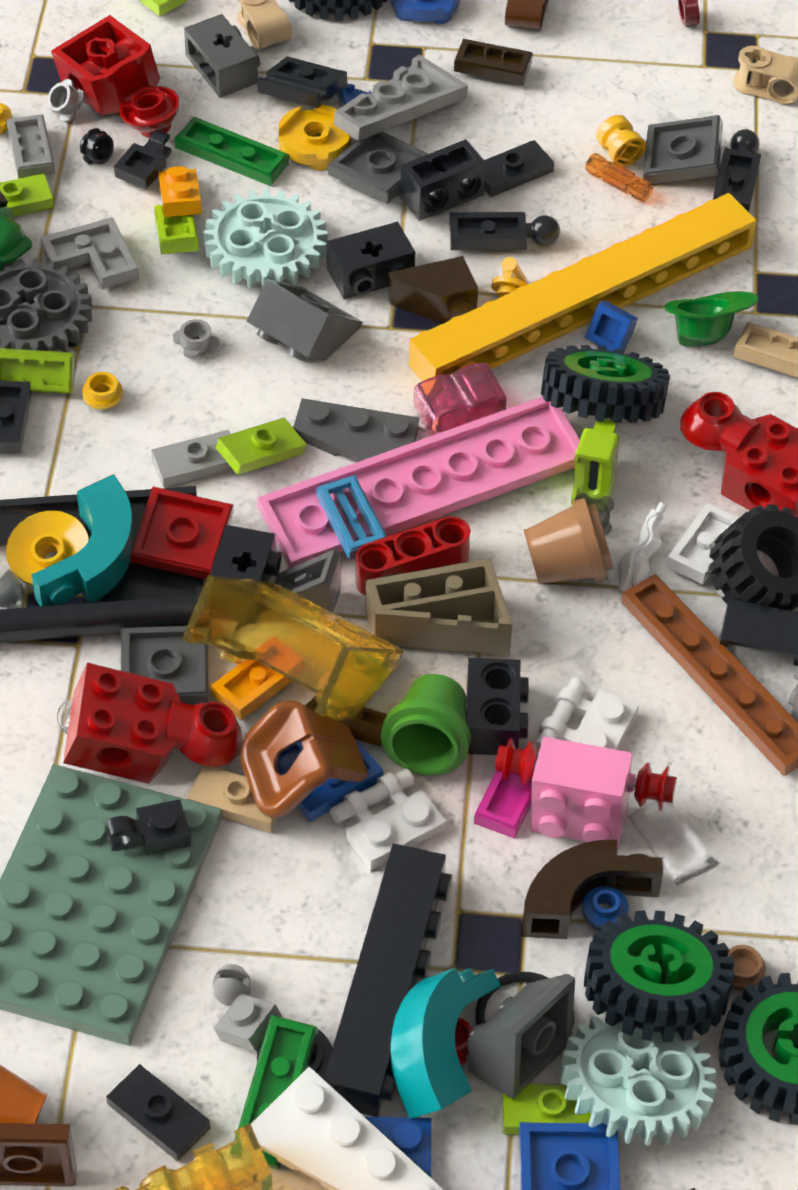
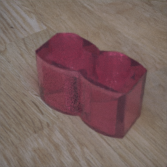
[414,363,507,436]

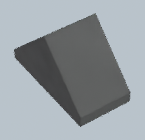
[268,549,341,623]

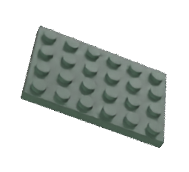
[0,764,222,1046]

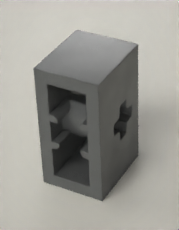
[184,14,260,98]

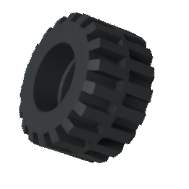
[709,504,798,611]

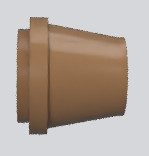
[524,498,614,584]

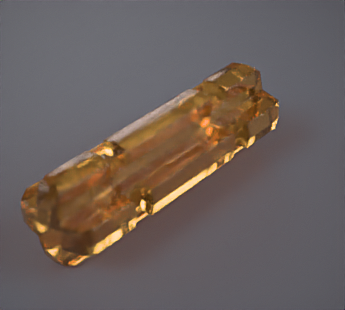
[585,153,653,202]

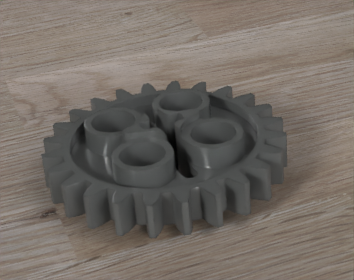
[0,258,93,352]

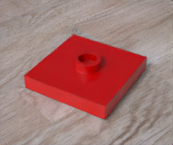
[130,486,234,580]

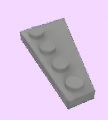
[334,54,468,141]

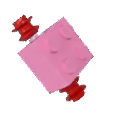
[495,737,677,848]

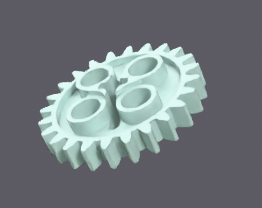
[203,189,328,289]
[560,1016,717,1146]

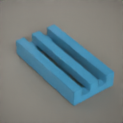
[316,475,387,560]

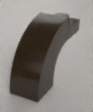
[521,840,663,939]

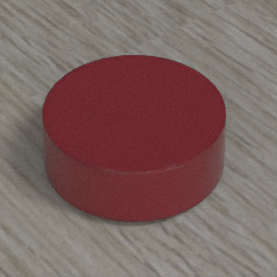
[677,0,700,27]

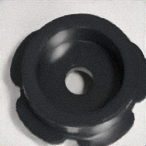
[80,128,114,164]

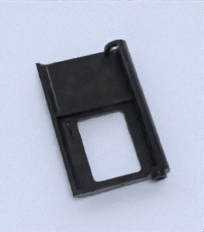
[0,486,207,643]

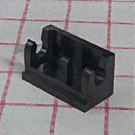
[719,598,798,666]

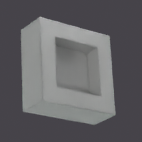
[214,994,282,1052]

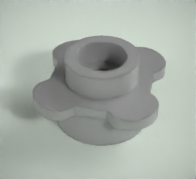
[48,79,85,122]
[173,319,219,359]

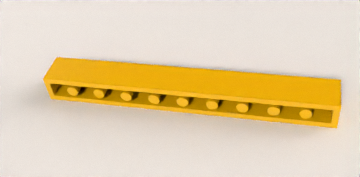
[409,193,757,396]

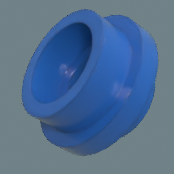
[582,886,629,931]

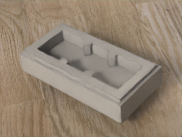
[6,114,56,179]
[151,430,233,488]

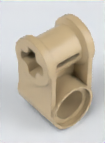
[238,0,292,50]
[733,46,798,104]

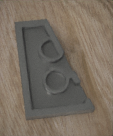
[293,398,420,462]

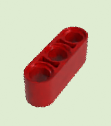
[355,516,471,595]

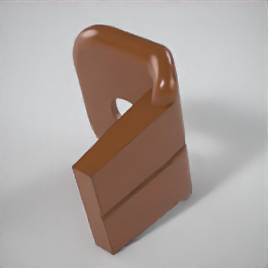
[240,700,369,818]

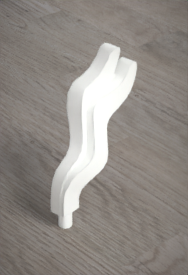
[619,502,668,591]

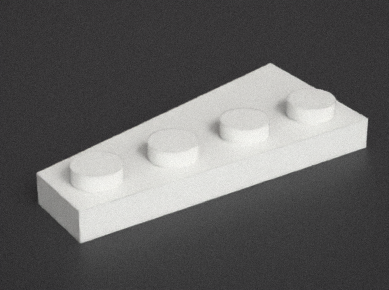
[240,1067,443,1190]

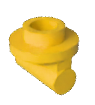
[491,257,528,298]

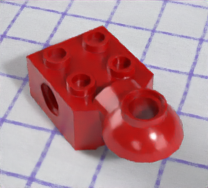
[51,15,179,138]
[680,392,798,518]
[63,662,243,784]

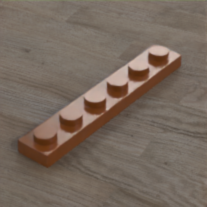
[621,574,798,776]

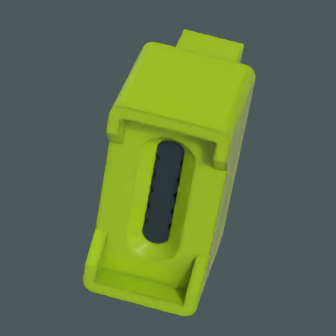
[571,419,620,512]

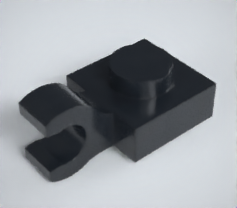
[113,130,172,190]
[107,799,191,855]

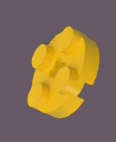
[279,104,351,171]

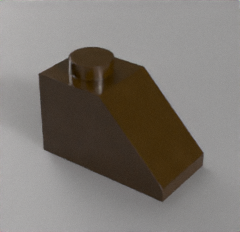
[389,256,478,323]

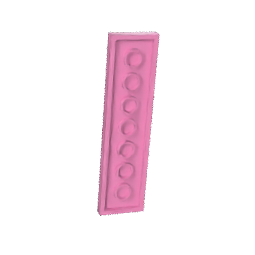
[257,397,580,568]

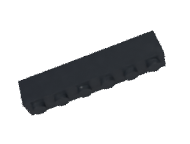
[323,843,452,1117]

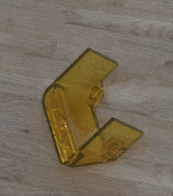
[182,575,404,721]

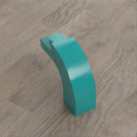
[32,474,134,607]
[391,968,501,1119]

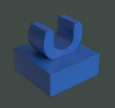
[585,301,638,353]

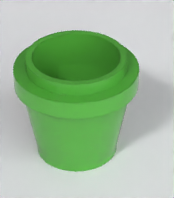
[381,674,471,776]

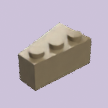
[365,558,512,656]

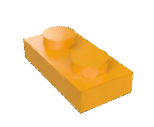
[158,166,202,217]
[211,637,305,720]

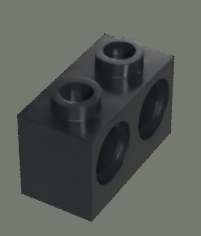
[400,139,486,221]
[466,658,529,755]

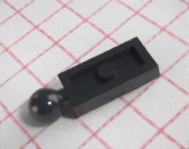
[713,129,761,212]
[449,212,560,250]

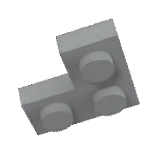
[40,217,139,289]

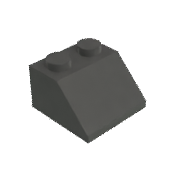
[246,279,363,363]
[467,974,575,1099]

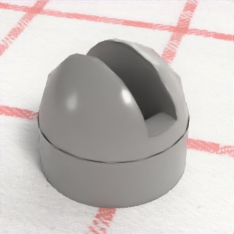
[0,569,24,607]
[213,964,251,1006]

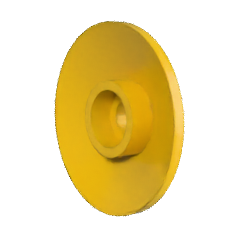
[6,511,89,586]

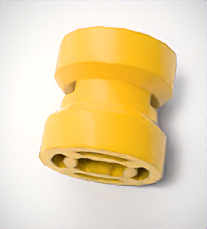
[596,115,646,167]

